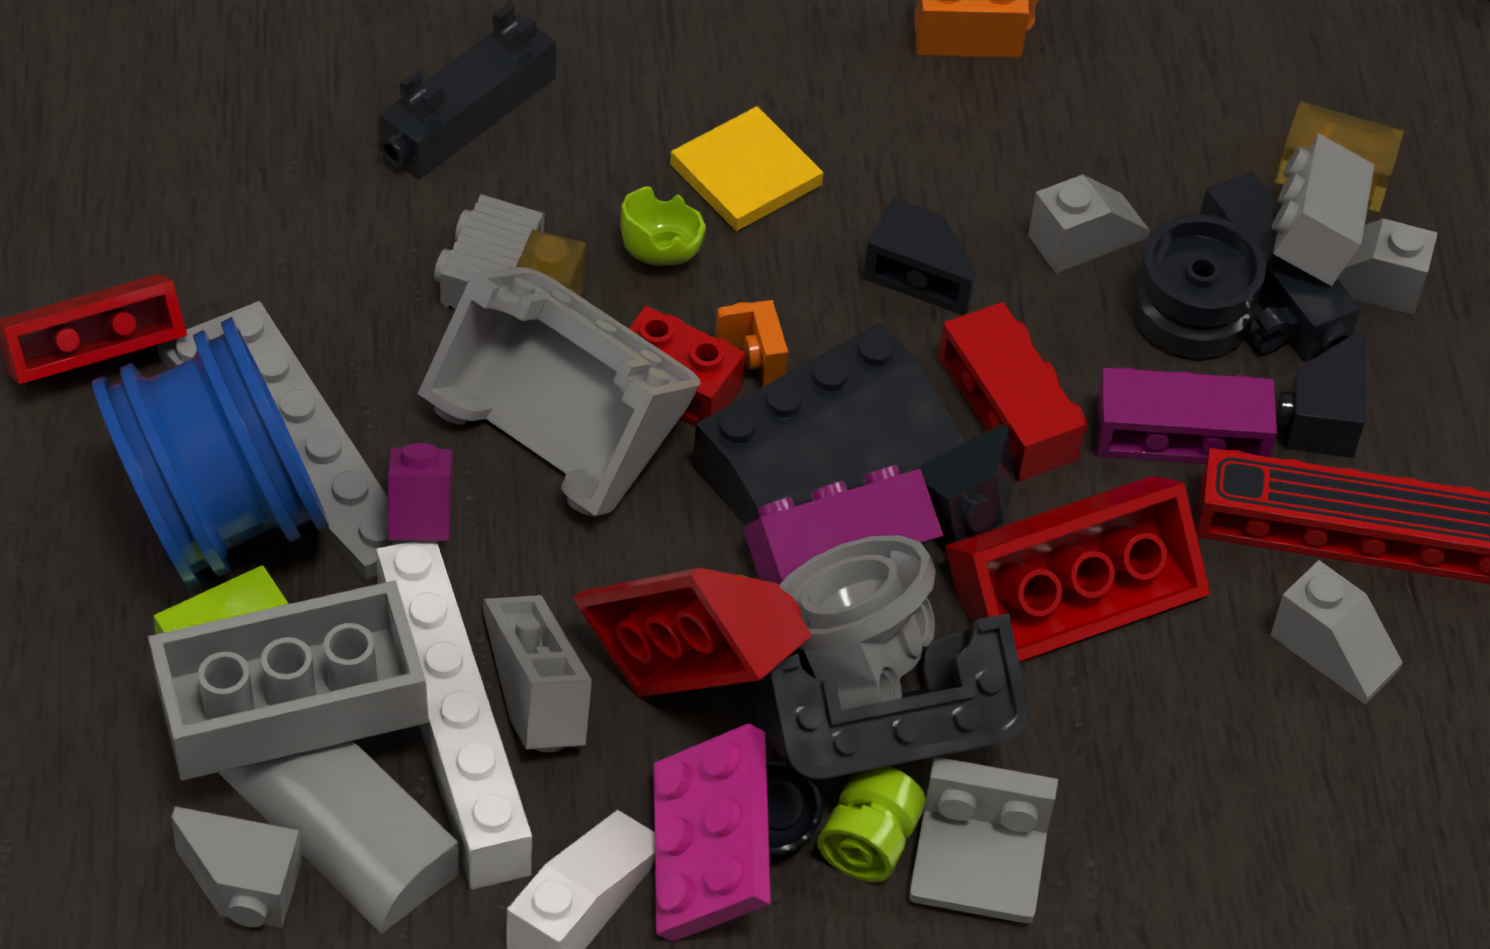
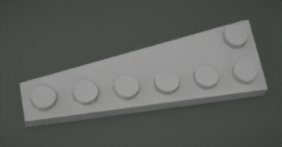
[157,301,414,580]

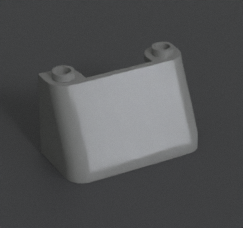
[417,267,700,516]

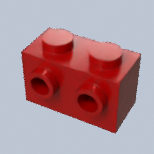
[628,306,746,428]

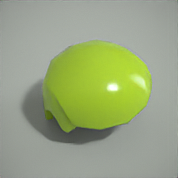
[620,186,706,266]

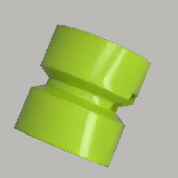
[817,766,926,882]

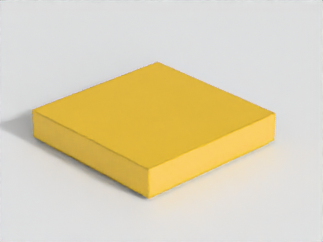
[670,106,824,231]

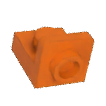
[715,300,788,388]

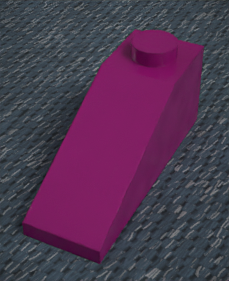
[388,443,454,541]

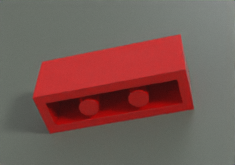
[0,274,188,384]
[938,302,1087,482]

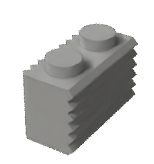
[434,194,545,310]

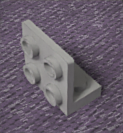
[909,757,1058,924]

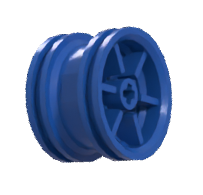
[92,317,330,590]

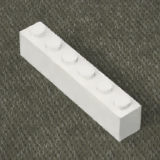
[376,540,532,890]

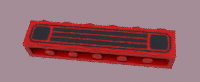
[1196,448,1490,584]

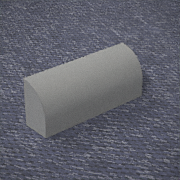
[219,740,458,934]

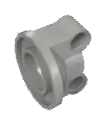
[779,535,936,710]

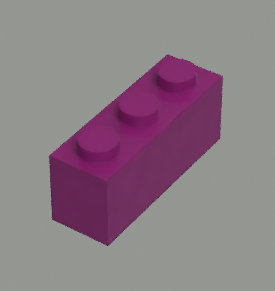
[1095,367,1277,464]
[743,465,943,585]

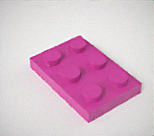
[654,723,771,942]

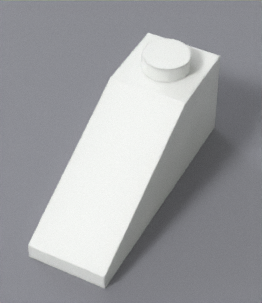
[507,810,655,949]

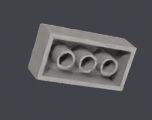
[148,580,429,781]

